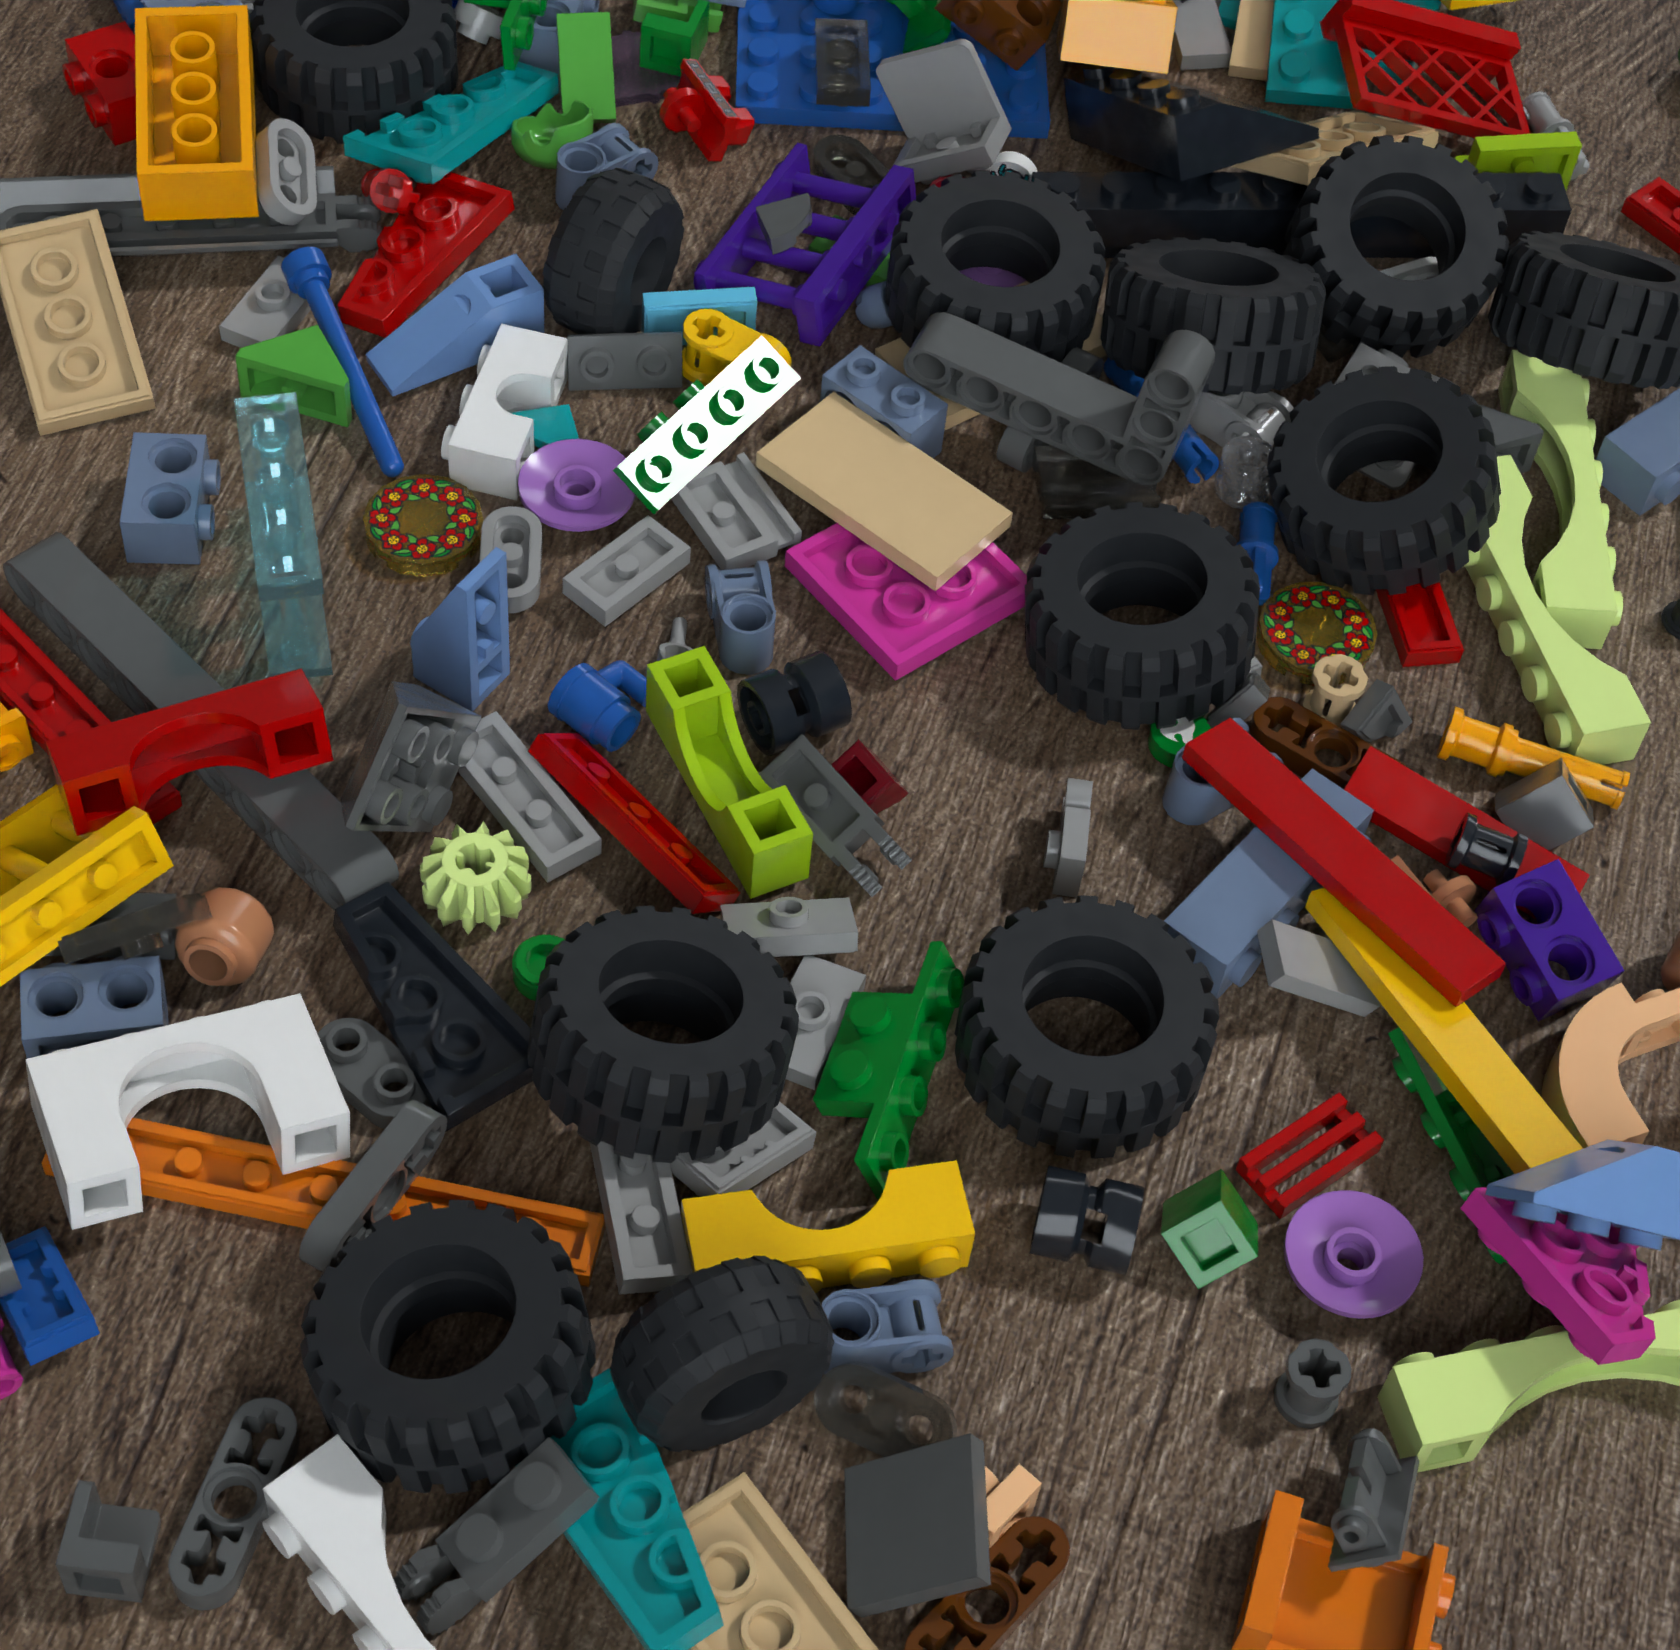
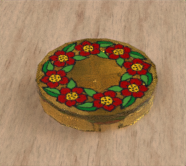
[363,474,483,577]
[1256,582,1378,686]

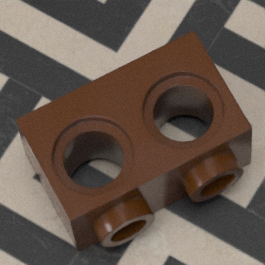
[934,0,1062,71]

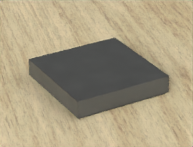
[844,1433,991,1618]

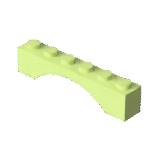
[1498,349,1623,649]
[1463,455,1651,765]
[1378,1300,1680,1473]

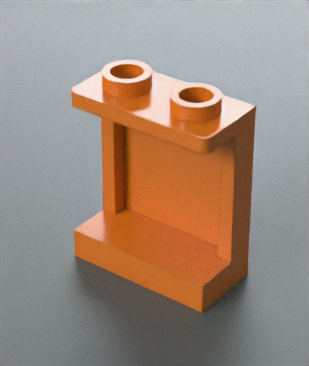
[1231,1490,1455,1650]

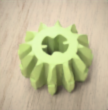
[420,821,531,935]

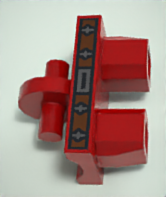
[659,59,755,161]

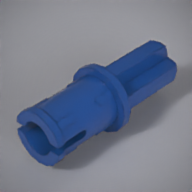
[1236,502,1279,606]

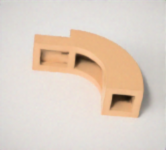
[1541,982,1680,1149]

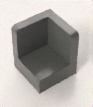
[1495,758,1594,851]
[55,1480,161,1603]

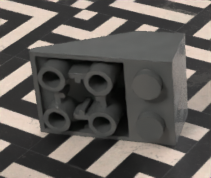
[341,681,482,832]

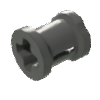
[1274,1338,1351,1429]

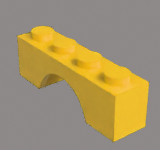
[681,1160,975,1293]

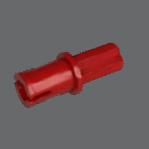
[361,168,420,213]

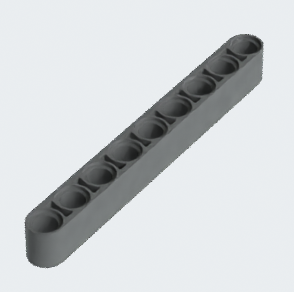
[3,532,399,911]

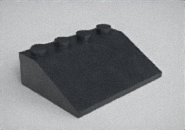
[1064,64,1319,182]

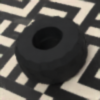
[542,168,684,334]
[609,1256,834,1452]

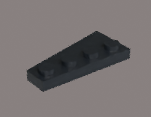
[333,882,533,1132]

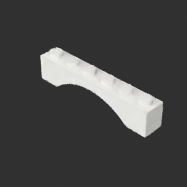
[262,1434,436,1650]

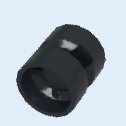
[737,651,852,756]
[1029,1165,1144,1275]

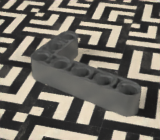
[903,312,1215,485]

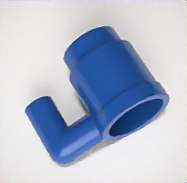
[548,660,647,752]

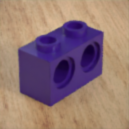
[1474,859,1625,1021]

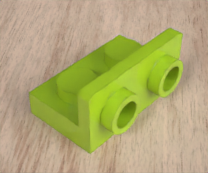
[1455,131,1582,190]

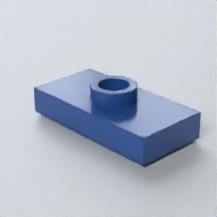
[0,1226,100,1366]

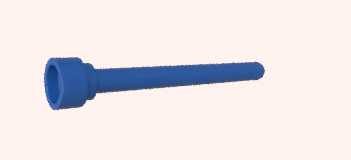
[281,247,404,478]

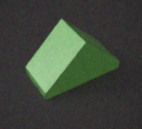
[235,325,352,427]

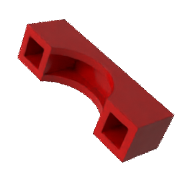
[46,668,334,836]

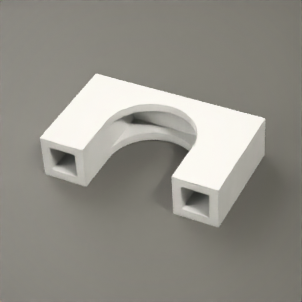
[26,993,350,1230]

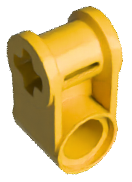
[682,309,791,386]

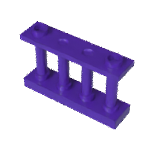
[694,143,916,347]

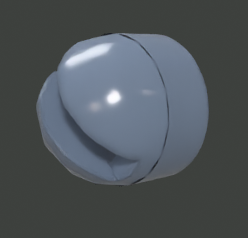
[855,281,893,329]

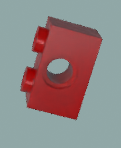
[62,21,136,146]

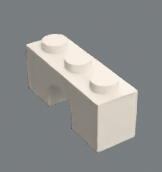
[441,324,568,501]

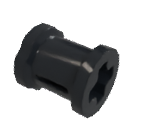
[1445,813,1528,886]

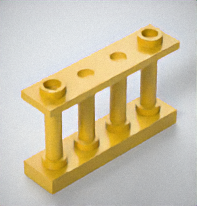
[0,784,174,987]

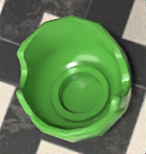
[511,100,593,169]

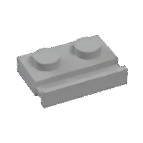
[671,452,802,570]

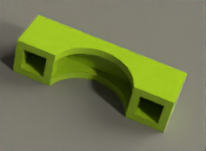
[646,646,813,899]

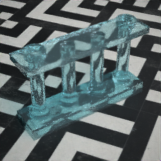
[234,392,333,678]

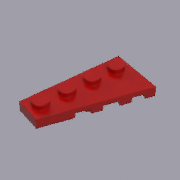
[337,172,515,338]

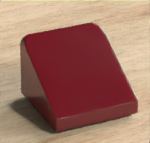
[831,739,909,814]

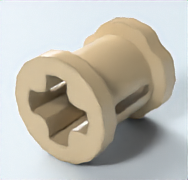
[1302,654,1368,728]

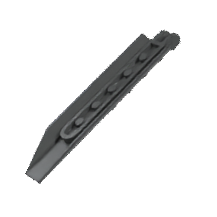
[0,166,382,257]

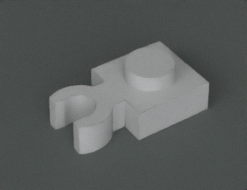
[1043,778,1093,898]

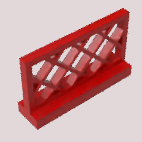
[1320,0,1530,138]

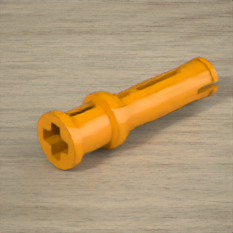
[1436,706,1630,810]

